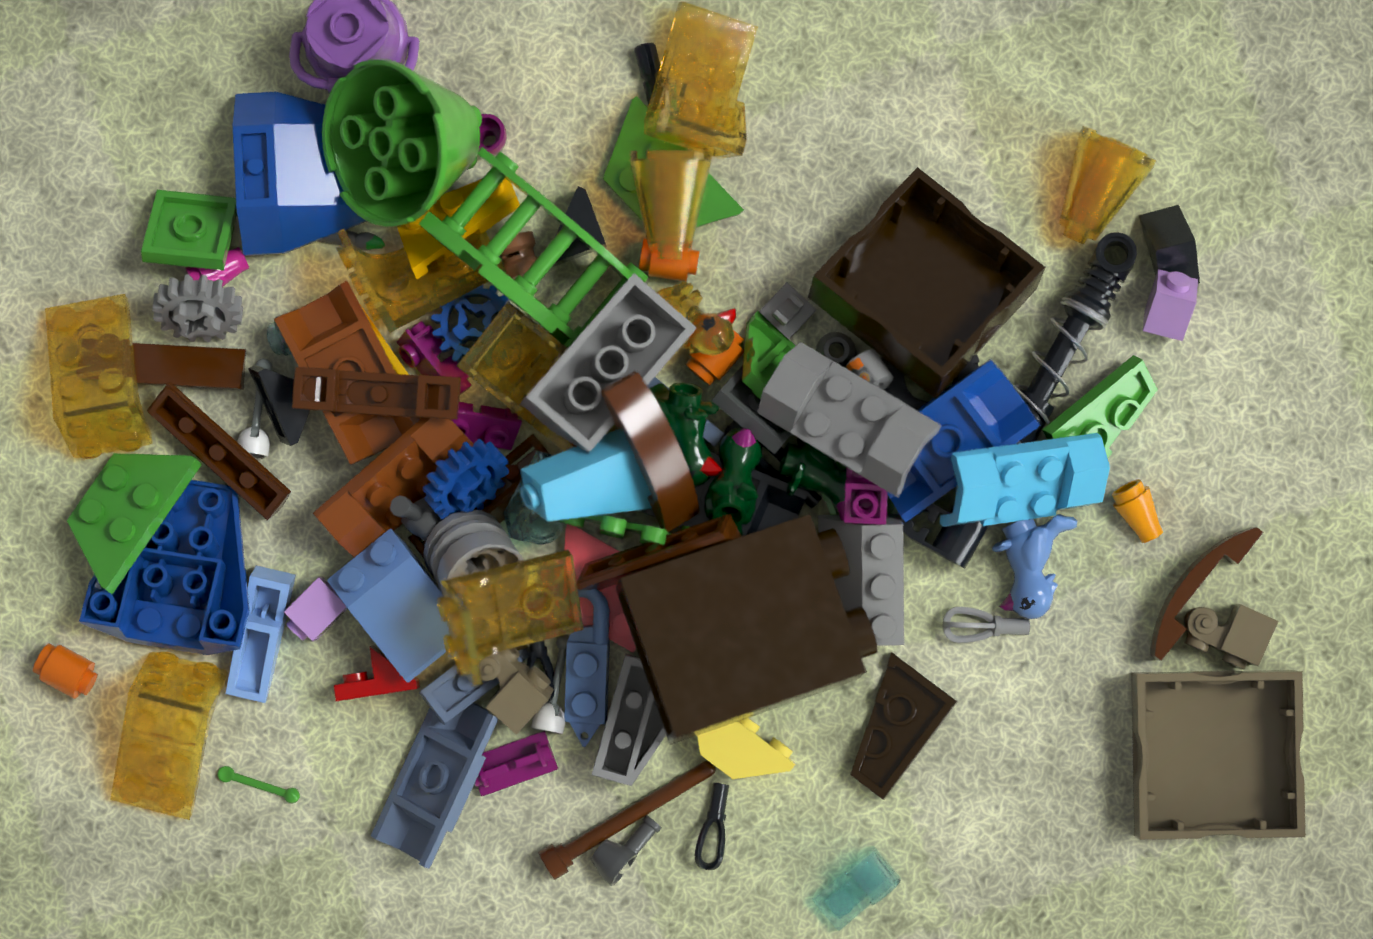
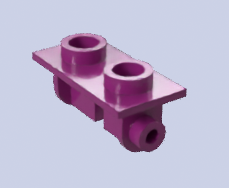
[396,321,472,395]
[452,402,522,450]
[475,731,558,797]

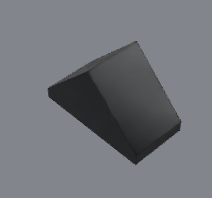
[552,186,607,267]
[1139,205,1200,284]
[248,365,310,446]

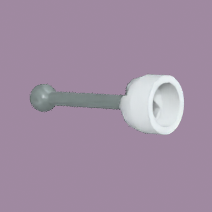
[237,359,272,458]
[531,635,569,734]

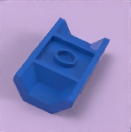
[888,358,1040,523]

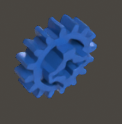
[431,278,520,368]
[423,439,509,519]

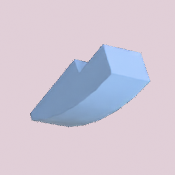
[225,565,296,703]

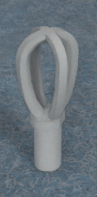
[943,607,1030,643]

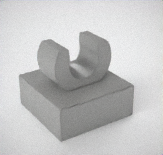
[759,282,817,340]

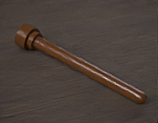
[538,760,716,880]

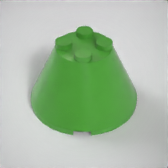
[322,59,482,227]

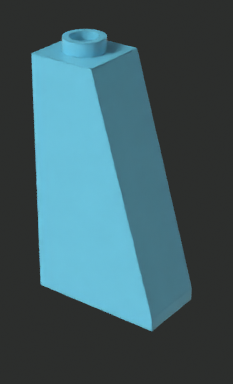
[520,429,651,521]

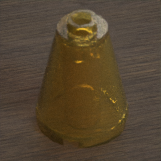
[1059,126,1157,245]
[629,150,712,259]

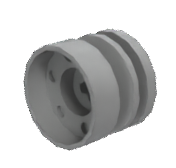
[423,510,528,619]

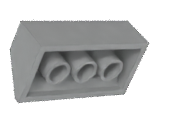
[521,273,697,453]

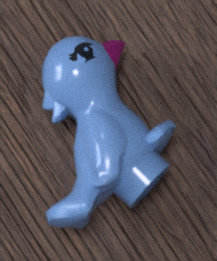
[992,514,1077,619]

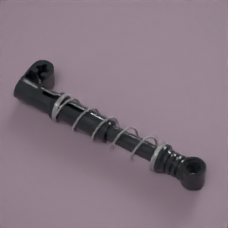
[901,232,1137,569]

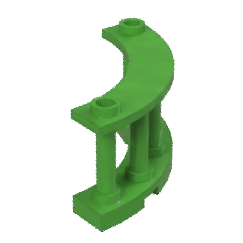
[419,147,649,349]

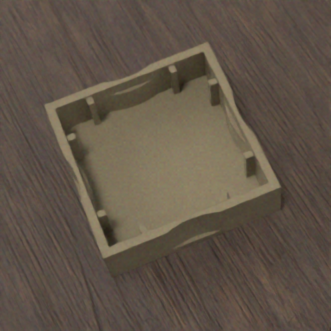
[1131,670,1306,840]

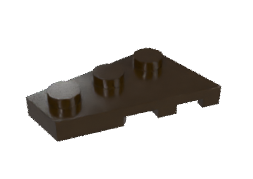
[850,652,958,800]

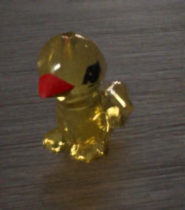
[657,280,736,356]

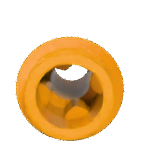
[1112,479,1163,543]

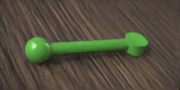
[218,766,300,804]

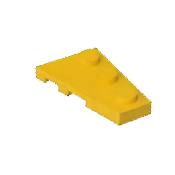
[397,178,520,279]

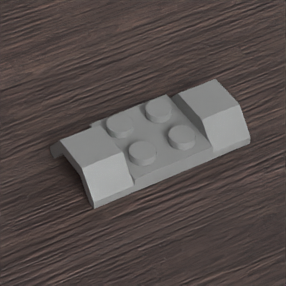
[757,342,941,497]

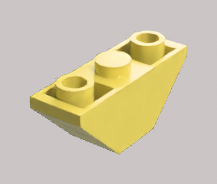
[697,718,796,779]

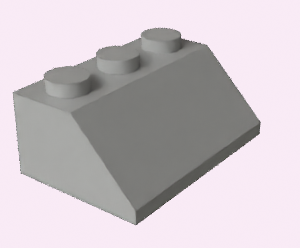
[818,514,904,646]

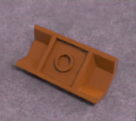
[274,281,420,465]
[313,418,474,557]

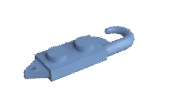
[561,587,610,747]

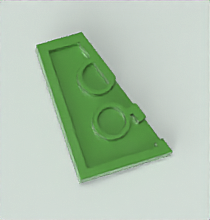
[1042,355,1158,458]

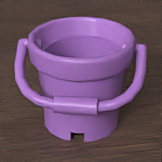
[289,0,420,93]

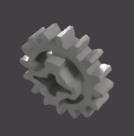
[152,274,243,342]

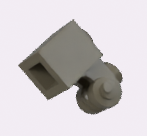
[1184,604,1278,670]
[473,639,554,735]

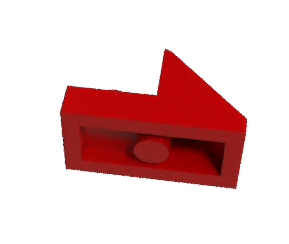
[333,645,420,701]

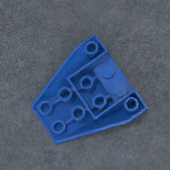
[232,92,367,256]
[79,480,249,655]

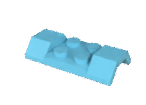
[939,433,1110,527]

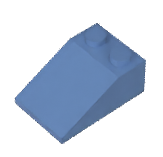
[327,528,472,683]

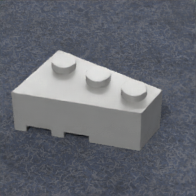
[592,654,666,786]

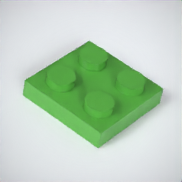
[141,190,237,270]

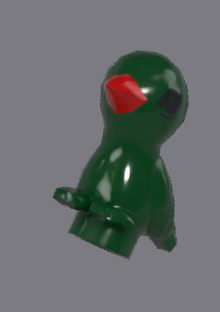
[649,383,722,486]

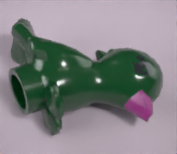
[704,428,762,536]
[779,438,847,521]

